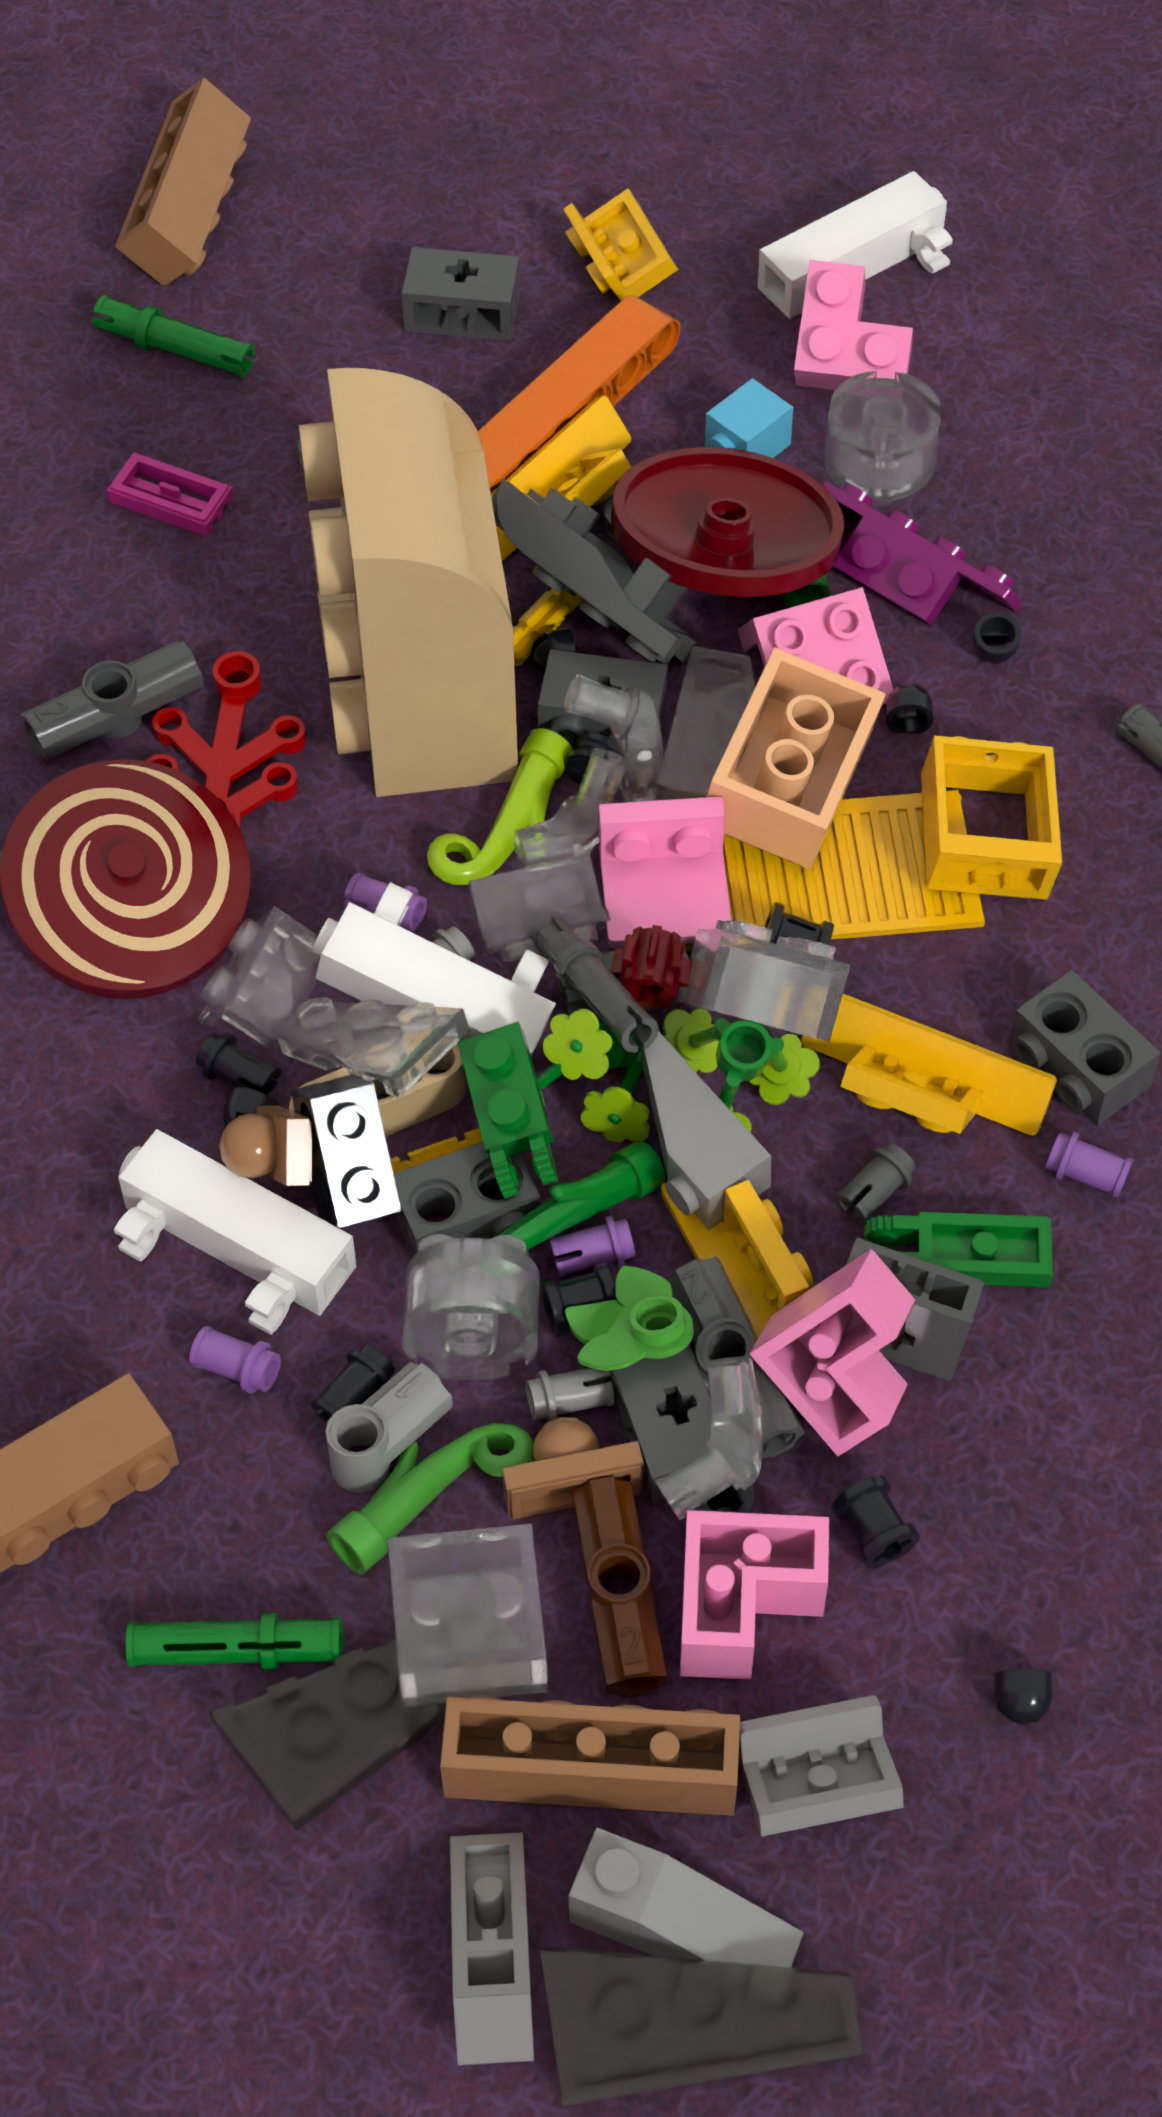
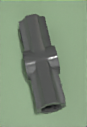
[20,640,204,761]
[668,1256,805,1461]

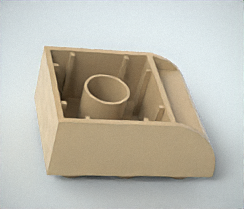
[299,368,518,797]

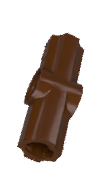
[572,1476,667,1698]

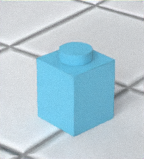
[705,378,793,458]

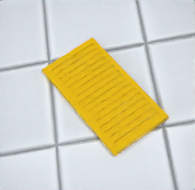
[685,790,985,952]

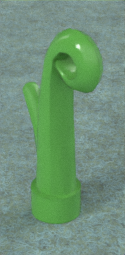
[326,1423,534,1575]

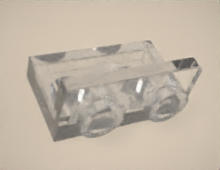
[468,854,611,962]
[198,906,321,1051]

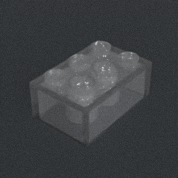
[678,920,850,1042]

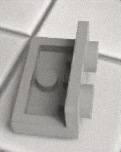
[739,1695,904,1837]

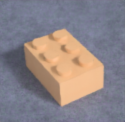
[706,647,886,870]

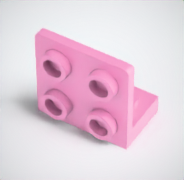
[738,587,893,705]
[599,796,732,948]

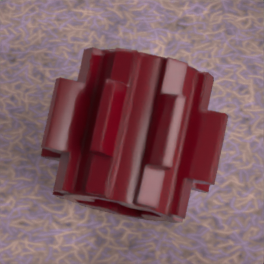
[610,925,693,1010]

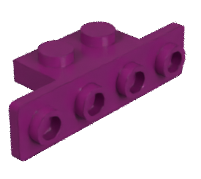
[822,481,1022,625]

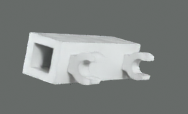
[757,171,953,319]
[312,882,556,1055]
[114,1129,357,1335]

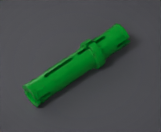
[92,295,256,378]
[126,1613,344,1670]

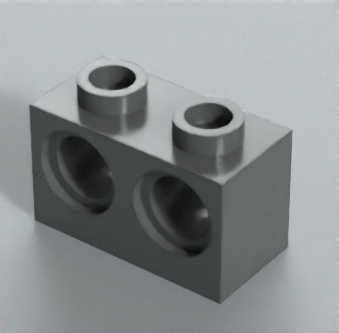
[1010,970,1161,1126]
[393,1142,540,1270]

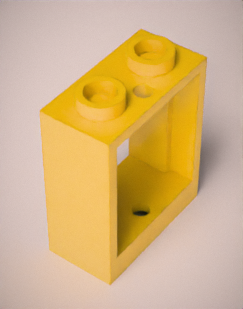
[921,735,1062,900]

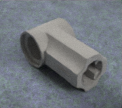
[325,1362,453,1493]

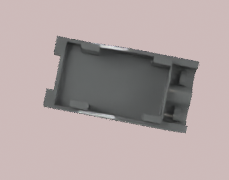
[491,479,702,664]

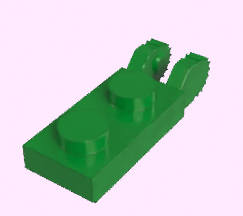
[457,1021,559,1198]
[865,1212,1053,1287]

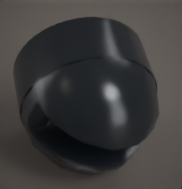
[973,612,1021,664]
[531,628,576,674]
[885,684,933,734]
[223,1087,279,1128]
[994,1669,1053,1725]

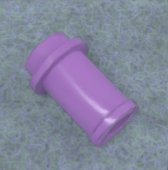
[344,872,427,932]
[1045,1131,1133,1198]
[549,1216,636,1278]
[189,1326,281,1394]

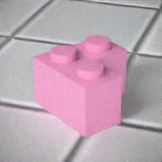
[794,260,913,398]
[749,1248,915,1456]
[680,1510,829,1680]

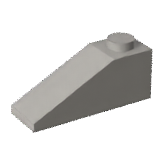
[640,1031,771,1230]
[569,1827,804,2004]
[450,1832,534,2065]

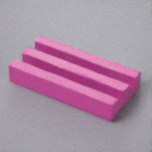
[106,452,234,537]

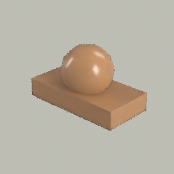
[219,1106,312,1186]
[502,1417,644,1520]

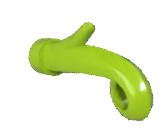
[427,728,573,885]

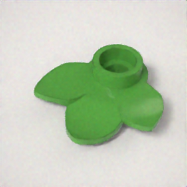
[565,1265,694,1371]

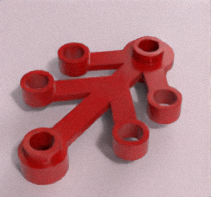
[146,651,307,831]

